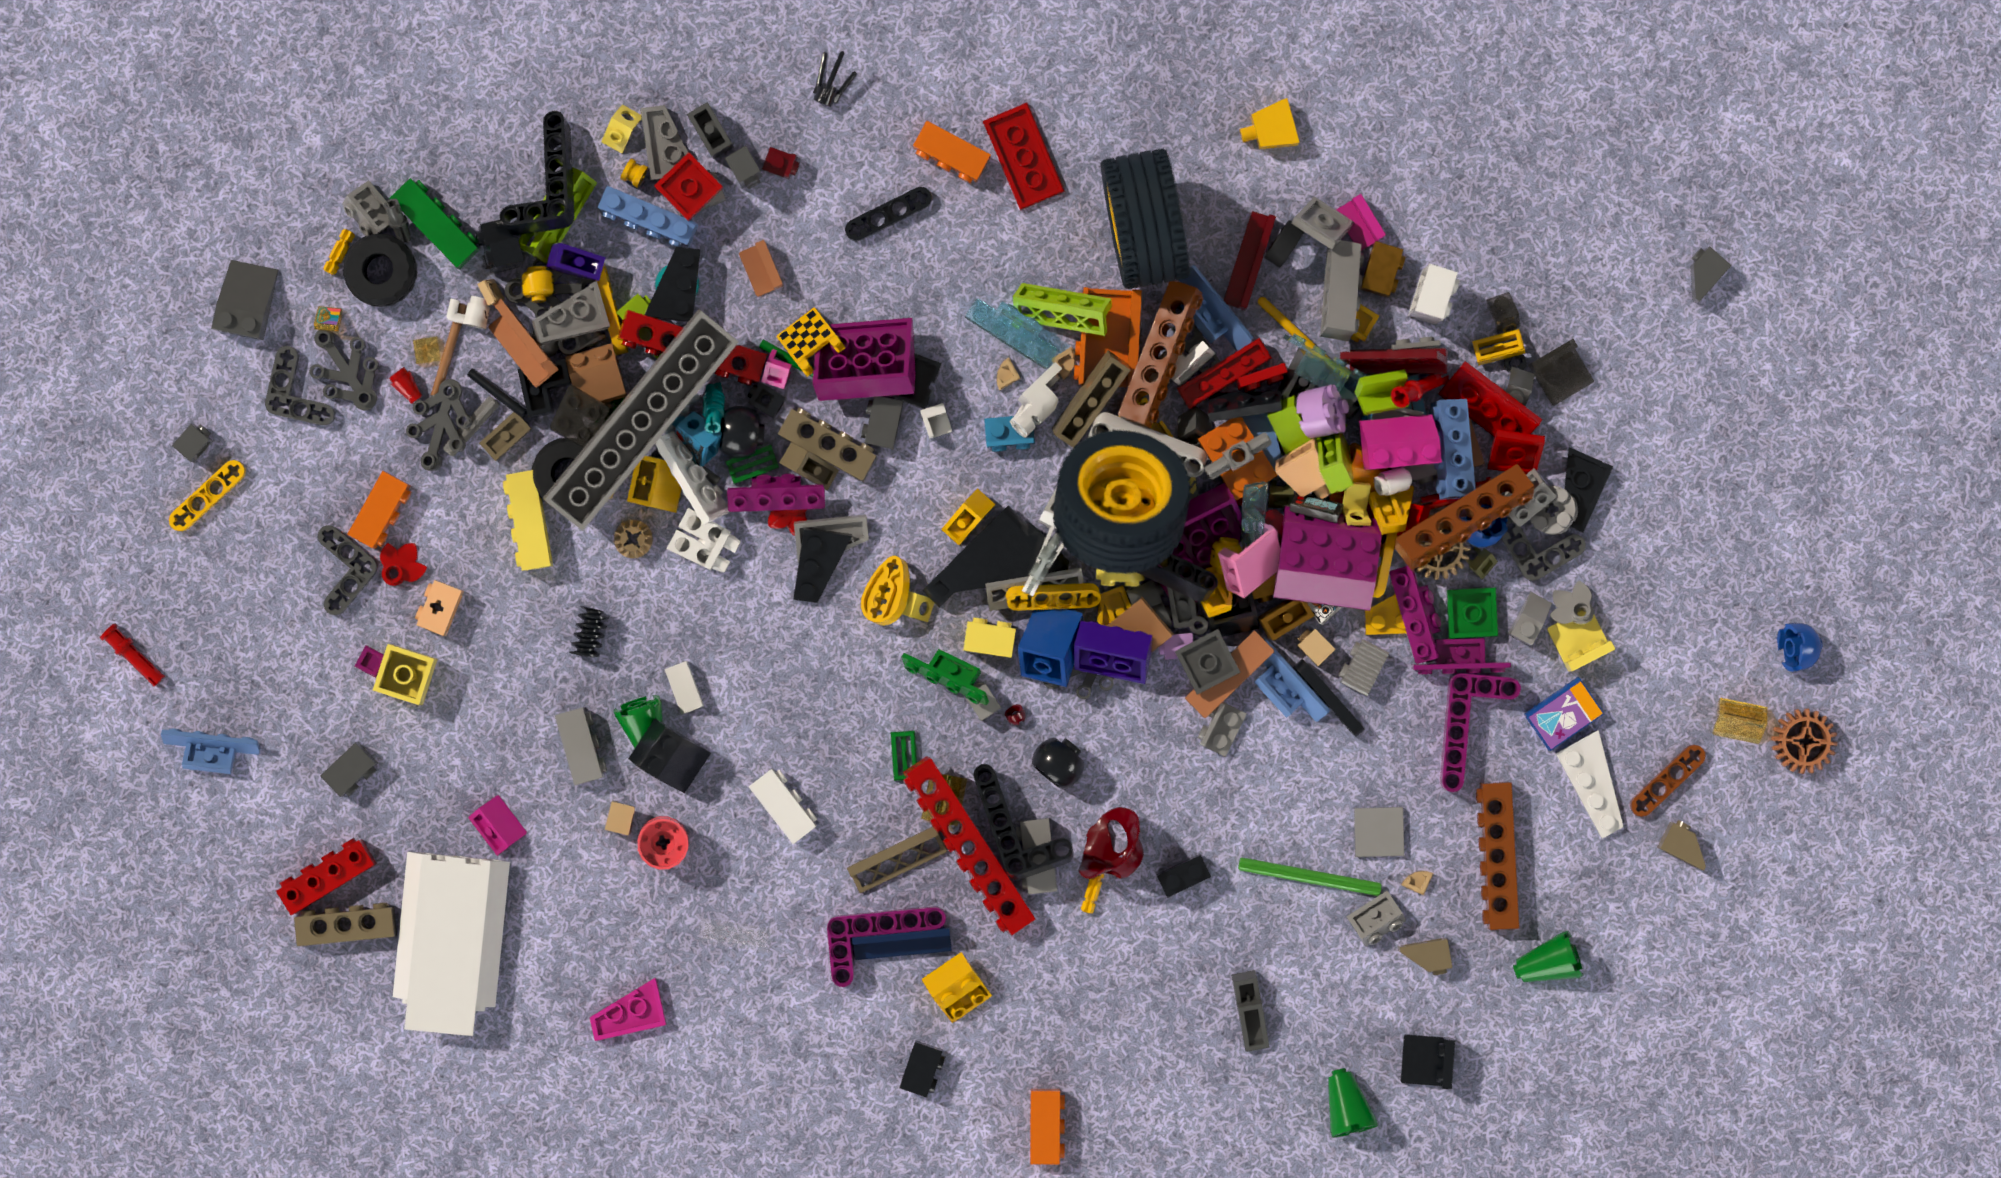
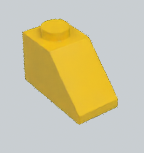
[941,488,996,545]

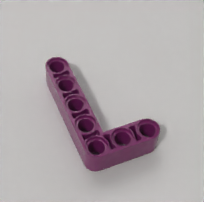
[1440,673,1521,792]
[827,906,946,987]

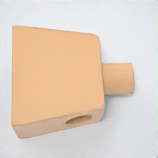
[1275,438,1330,499]

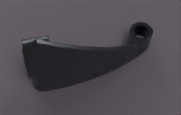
[922,505,1069,608]

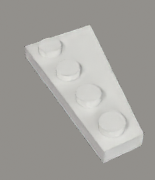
[655,431,730,525]
[1555,730,1624,839]

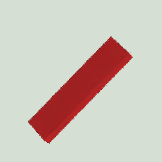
[1177,338,1272,409]

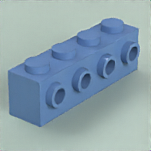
[597,186,698,247]
[1429,399,1475,500]

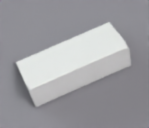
[665,661,704,715]

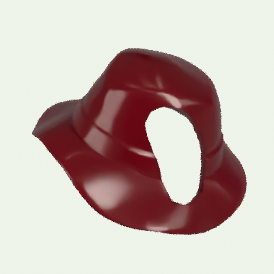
[1078,807,1144,879]

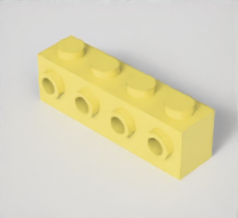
[503,470,553,571]

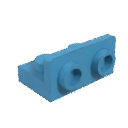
[984,416,1035,452]

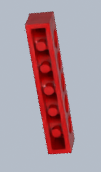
[617,310,767,386]

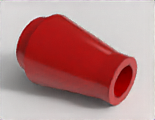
[389,367,423,404]

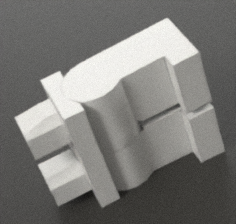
[667,508,741,573]

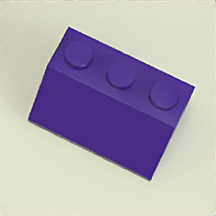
[1074,621,1152,684]

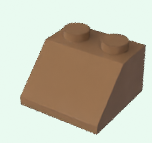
[566,343,627,410]

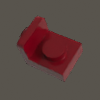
[762,147,800,180]

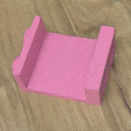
[1218,520,1281,598]

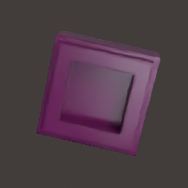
[354,645,384,678]

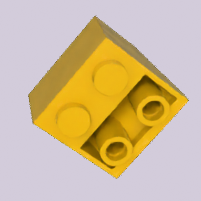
[627,456,682,513]
[921,952,992,1023]

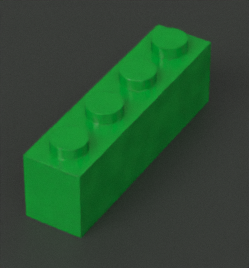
[389,178,480,270]

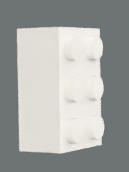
[1408,264,1460,325]

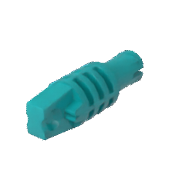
[703,382,725,434]

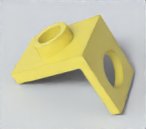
[601,105,641,153]
[1342,482,1371,526]
[902,591,934,622]

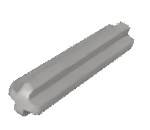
[443,396,499,457]

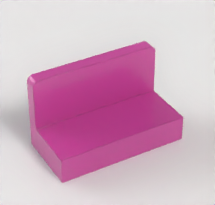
[1336,194,1386,251]
[468,795,527,856]

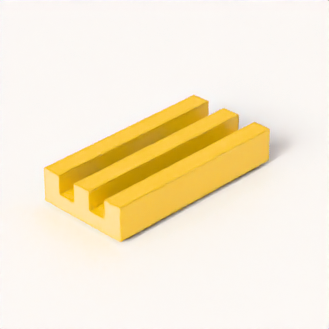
[1472,329,1525,366]

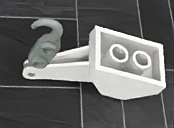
[1022,489,1064,597]

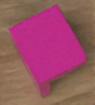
[761,349,792,389]

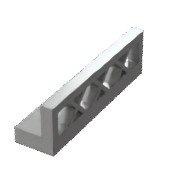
[985,568,1084,611]

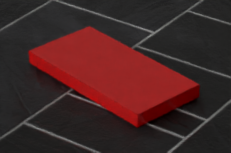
[983,103,1065,211]
[1438,361,1543,437]

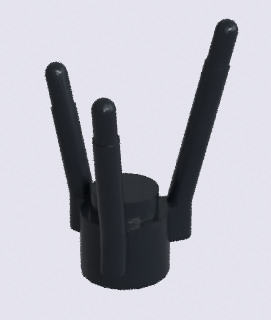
[813,51,857,107]

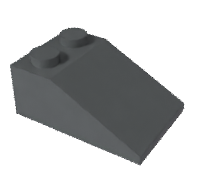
[211,260,279,341]

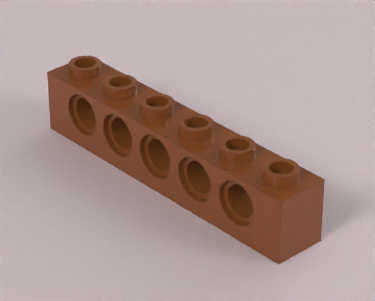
[1118,280,1203,429]
[1395,464,1534,571]
[1476,782,1519,930]

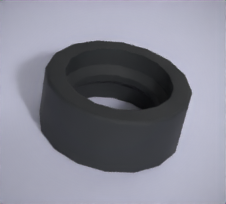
[1264,220,1304,268]

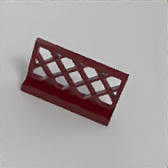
[1340,348,1448,375]

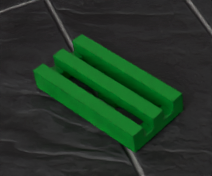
[725,445,780,484]
[891,731,917,781]

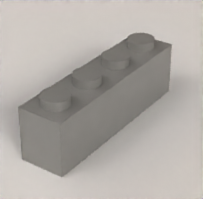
[1320,240,1364,341]

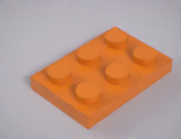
[1197,417,1278,501]

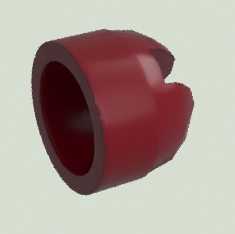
[1004,704,1026,726]

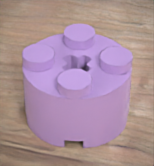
[1296,384,1349,438]

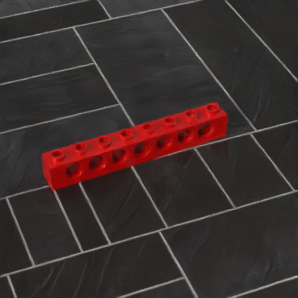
[903,756,1036,935]

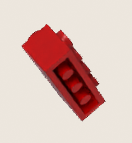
[276,838,377,916]

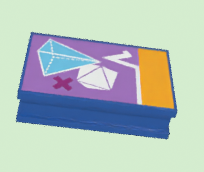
[1524,677,1604,751]

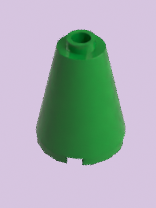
[614,695,663,749]
[1513,930,1584,982]
[1328,1068,1378,1138]

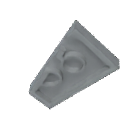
[640,105,688,181]
[532,280,610,345]
[794,514,869,562]

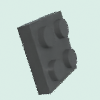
[1174,629,1240,695]

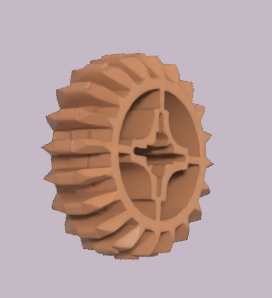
[1771,708,1838,774]

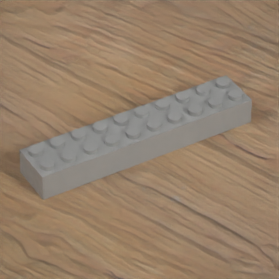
[543,309,739,531]

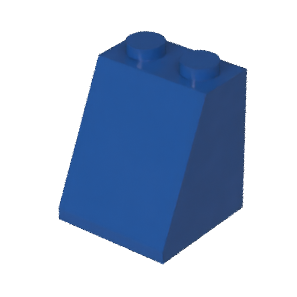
[1018,609,1084,687]

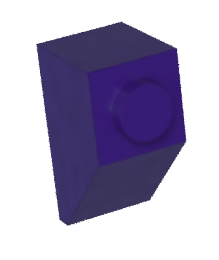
[546,243,606,281]

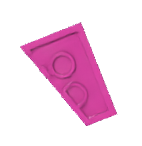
[590,977,667,1041]

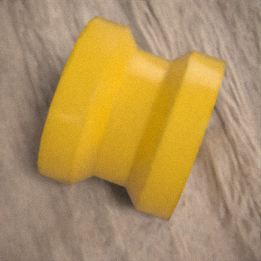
[620,158,649,188]

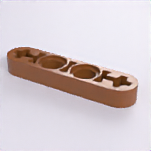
[1630,745,1706,817]

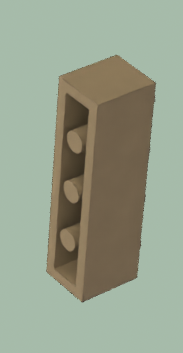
[1052,350,1131,448]

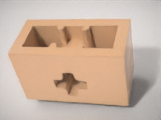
[415,580,464,636]

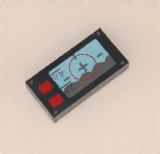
[1290,493,1343,523]

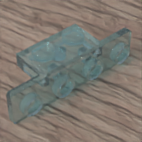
[965,298,1058,369]
[1283,334,1367,393]
[1240,481,1268,551]

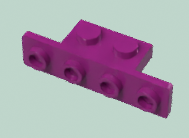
[727,474,825,512]
[1389,566,1441,664]
[1412,638,1511,674]

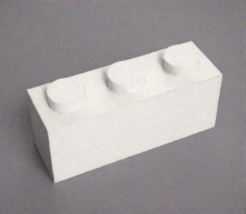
[749,768,817,844]

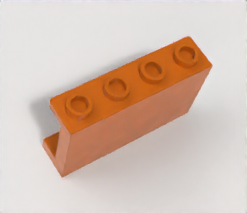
[1074,287,1142,388]

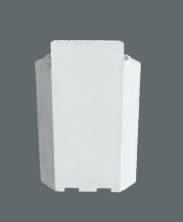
[393,852,510,1036]

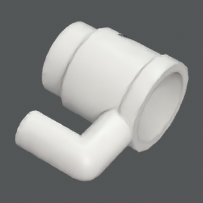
[447,296,490,329]

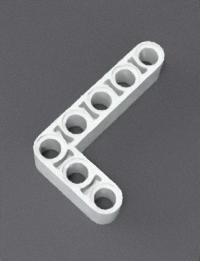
[1088,412,1207,477]

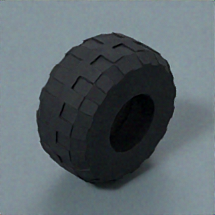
[343,233,417,307]
[532,437,588,505]

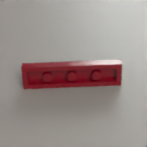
[1223,211,1276,311]

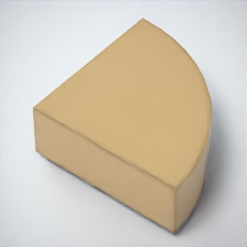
[1051,347,1075,380]
[997,357,1021,391]
[1401,871,1434,895]

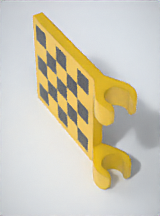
[776,307,846,377]

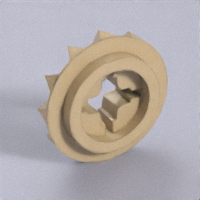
[614,520,653,558]

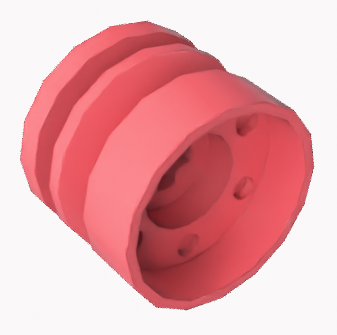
[637,816,688,870]

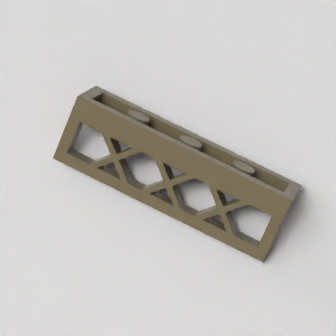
[847,826,947,893]

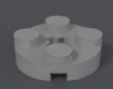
[1530,486,1578,535]

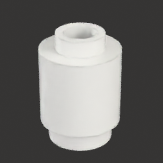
[1374,466,1412,496]

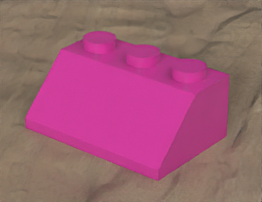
[1359,414,1442,470]

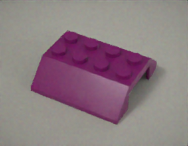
[1273,506,1382,611]

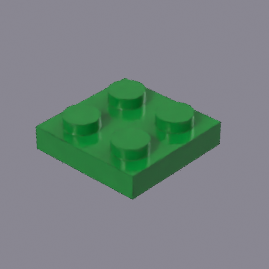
[1446,588,1498,638]

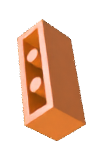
[913,120,991,184]
[347,471,412,549]
[1030,1089,1065,1165]

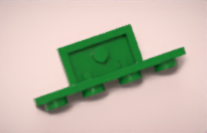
[901,649,989,706]

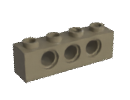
[778,408,877,482]
[294,902,397,946]

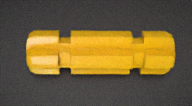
[323,229,355,275]
[1081,873,1105,914]

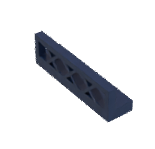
[852,927,952,960]

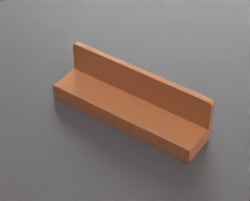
[488,299,559,387]
[1185,630,1274,718]

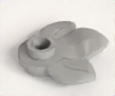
[1550,581,1594,625]

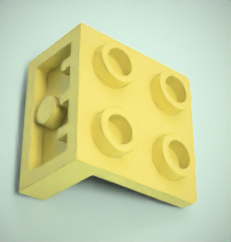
[1547,611,1615,671]

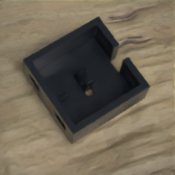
[888,354,942,409]

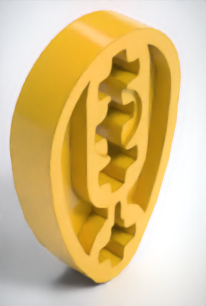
[861,556,910,626]

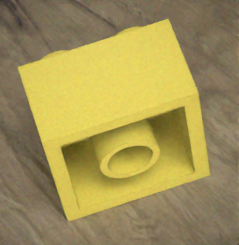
[963,617,1016,658]
[373,644,438,705]

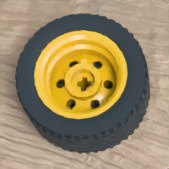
[1101,148,1190,289]
[1053,430,1191,574]

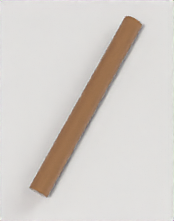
[431,303,467,396]

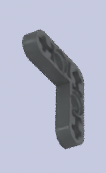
[265,346,335,426]
[1501,517,1586,581]
[317,525,378,615]

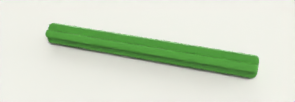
[1238,857,1382,896]

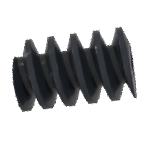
[569,606,610,658]

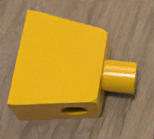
[1239,98,1300,150]

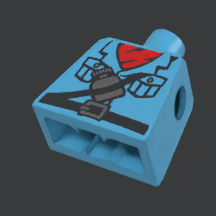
[672,412,722,467]

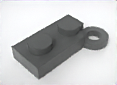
[1167,587,1208,634]

